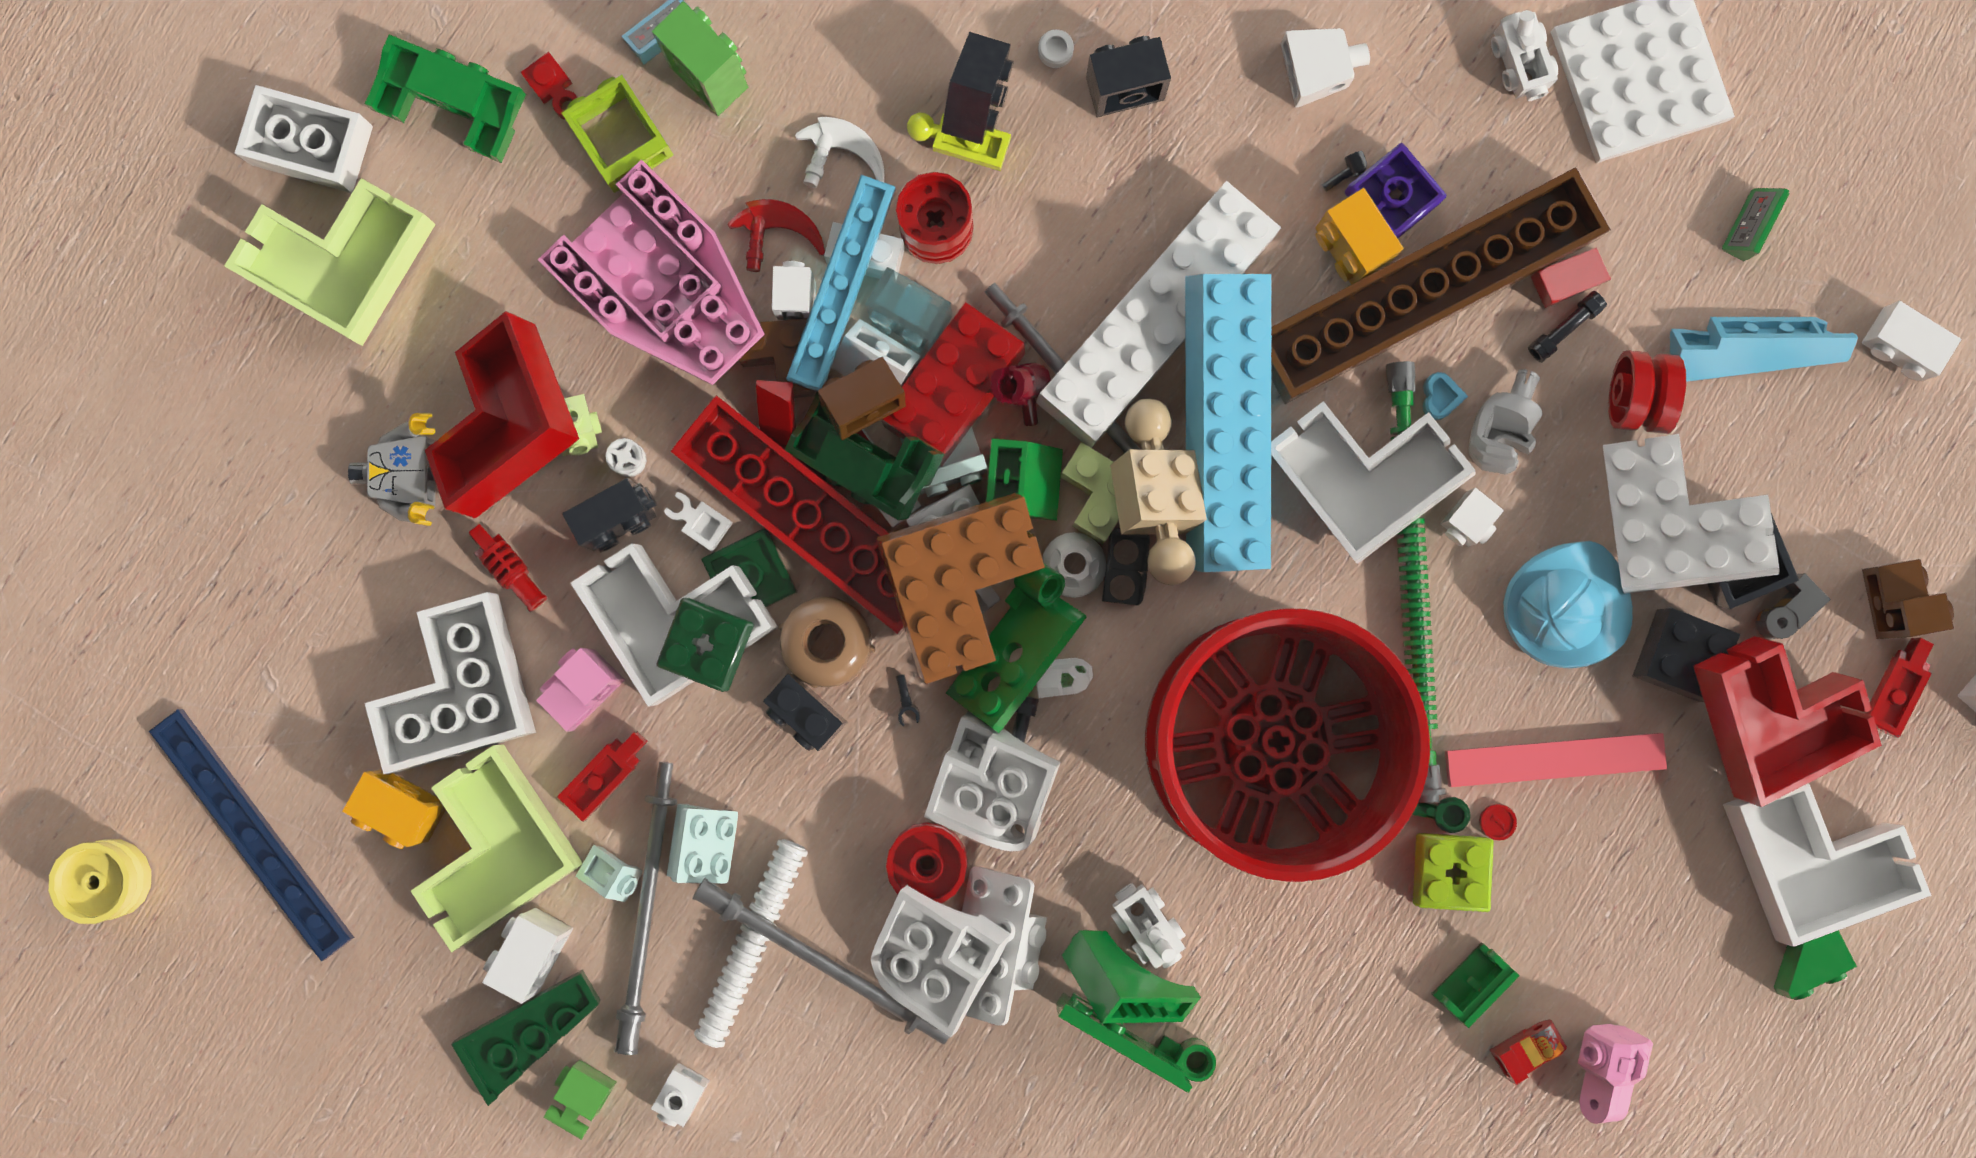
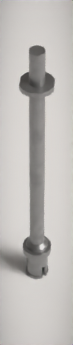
[985,283,1141,453]
[614,762,677,1055]
[692,878,949,1045]

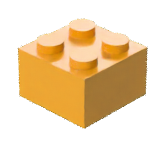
[1315,188,1404,285]
[342,770,446,849]

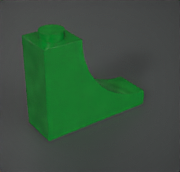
[1062,930,1201,1024]

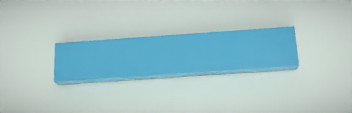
[786,175,896,392]

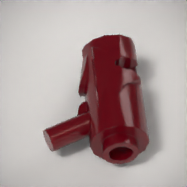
[991,362,1051,426]

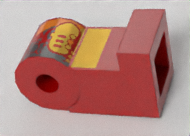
[1490,1019,1567,1085]

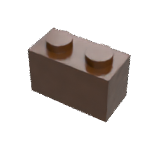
[818,356,906,440]

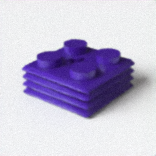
[1344,143,1447,239]

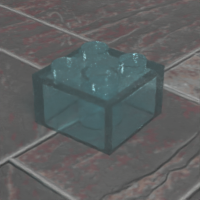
[865,267,952,353]

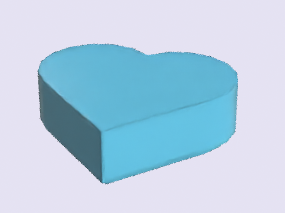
[1422,372,1468,420]

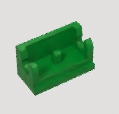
[1432,942,1520,1028]

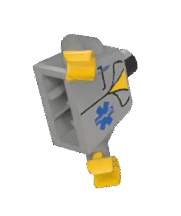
[348,413,436,526]

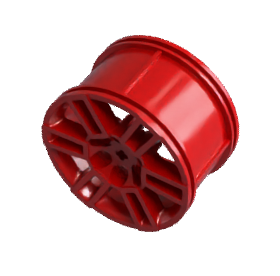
[1145,609,1430,882]

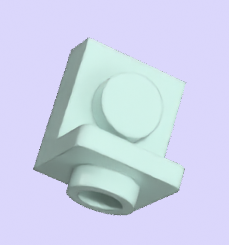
[575,845,643,902]

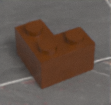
[738,318,817,398]
[1862,559,1954,639]

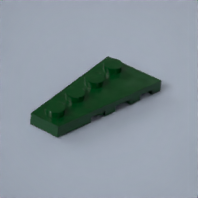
[451,969,601,1106]

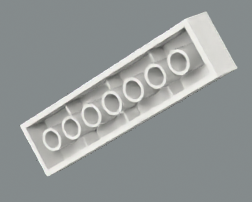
[1036,181,1281,448]

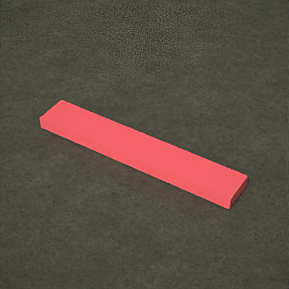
[1445,733,1667,787]

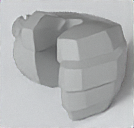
[1468,369,1543,475]

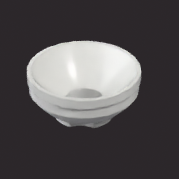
[1042,532,1107,598]

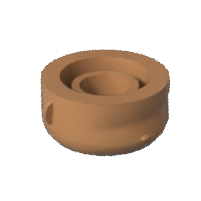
[778,597,875,688]

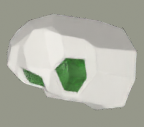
[1037,658,1093,698]

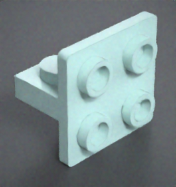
[667,804,738,884]

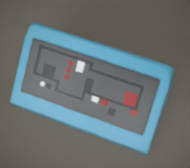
[622,0,689,65]

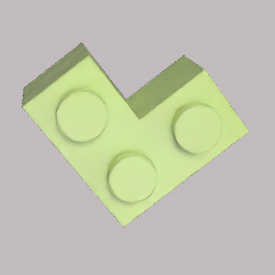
[1061,442,1119,545]

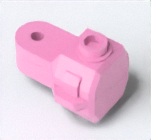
[1578,1024,1653,1124]

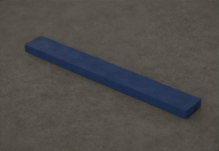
[149,709,355,962]

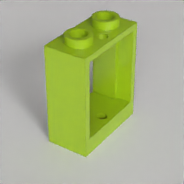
[562,75,674,193]

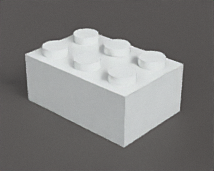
[235,85,373,193]

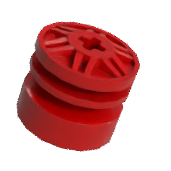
[896,172,974,264]

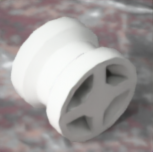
[606,438,647,477]

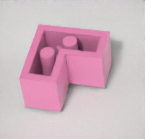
[536,648,625,731]

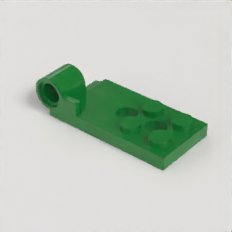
[946,563,1087,733]
[1056,992,1216,1093]

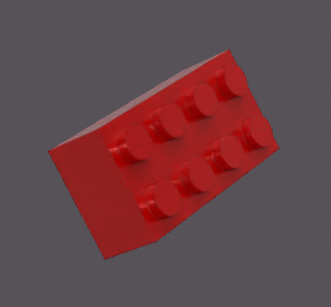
[881,302,1026,467]

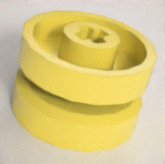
[48,839,151,924]

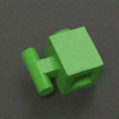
[544,1060,617,1140]

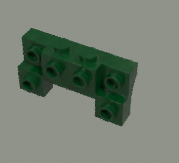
[785,392,945,520]

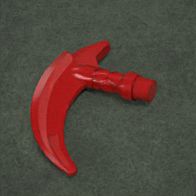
[728,199,825,272]

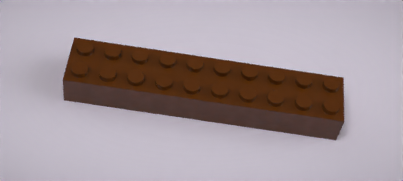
[1271,167,1611,404]

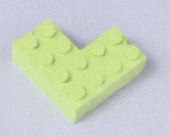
[224,178,435,346]
[411,744,583,952]

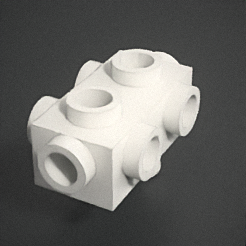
[1491,10,1558,101]
[1111,883,1186,969]

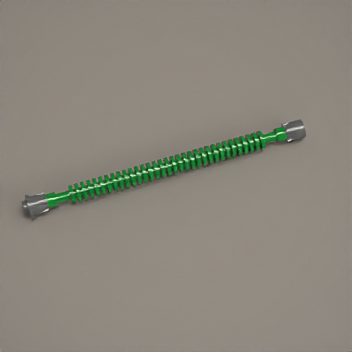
[1386,361,1446,803]

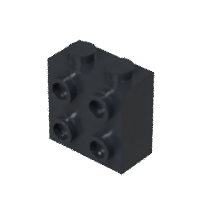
[562,478,657,553]
[763,674,848,751]

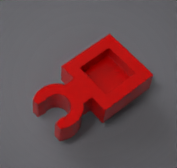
[520,51,578,120]

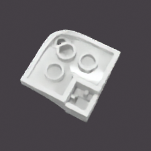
[924,711,1061,851]
[871,885,1011,1037]

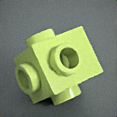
[562,394,602,456]

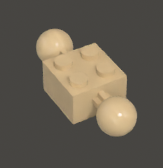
[1110,399,1207,585]

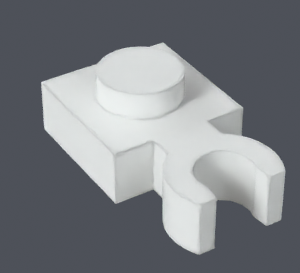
[664,492,733,552]

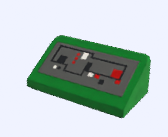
[1722,188,1790,262]

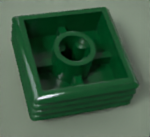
[656,598,754,692]

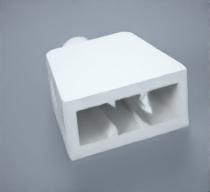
[1281,28,1370,108]

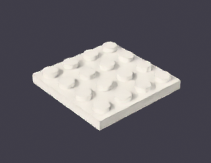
[1551,0,1735,163]

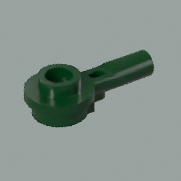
[1412,797,1470,833]

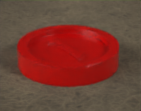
[1479,804,1517,841]

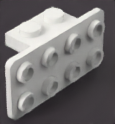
[962,866,1047,1026]

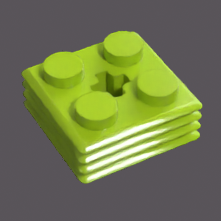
[1413,833,1494,912]

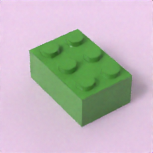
[652,1,749,116]

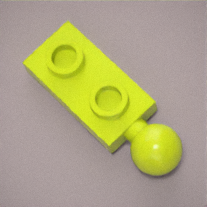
[907,112,1011,171]

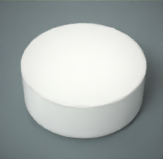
[1038,29,1074,68]

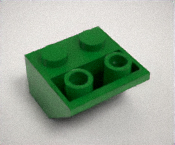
[986,438,1063,521]

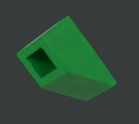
[1774,930,1857,1000]

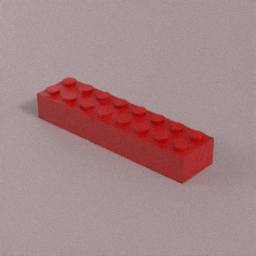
[670,395,904,636]

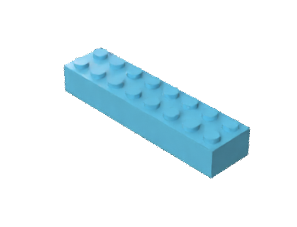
[1185,274,1271,572]

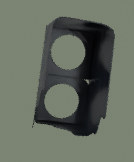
[1102,528,1150,606]

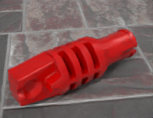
[468,524,547,612]

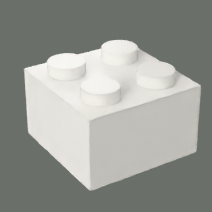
[482,908,573,1004]

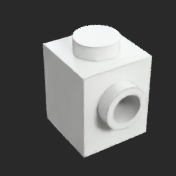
[1440,487,1504,547]
[651,1063,710,1127]

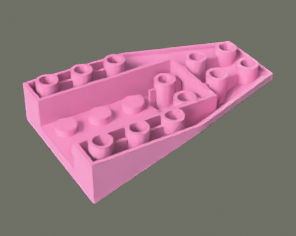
[537,159,765,385]

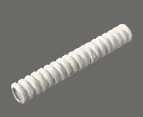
[694,839,808,1048]

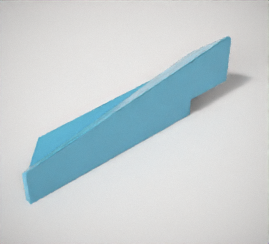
[1670,317,1858,382]

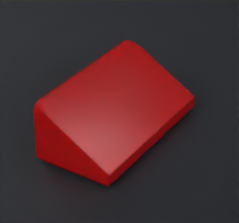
[756,380,796,447]

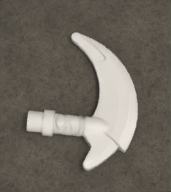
[795,117,884,188]

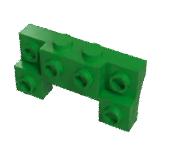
[365,34,526,163]

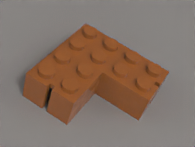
[876,493,1045,684]

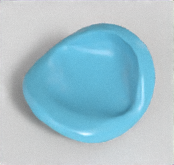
[1503,541,1633,669]

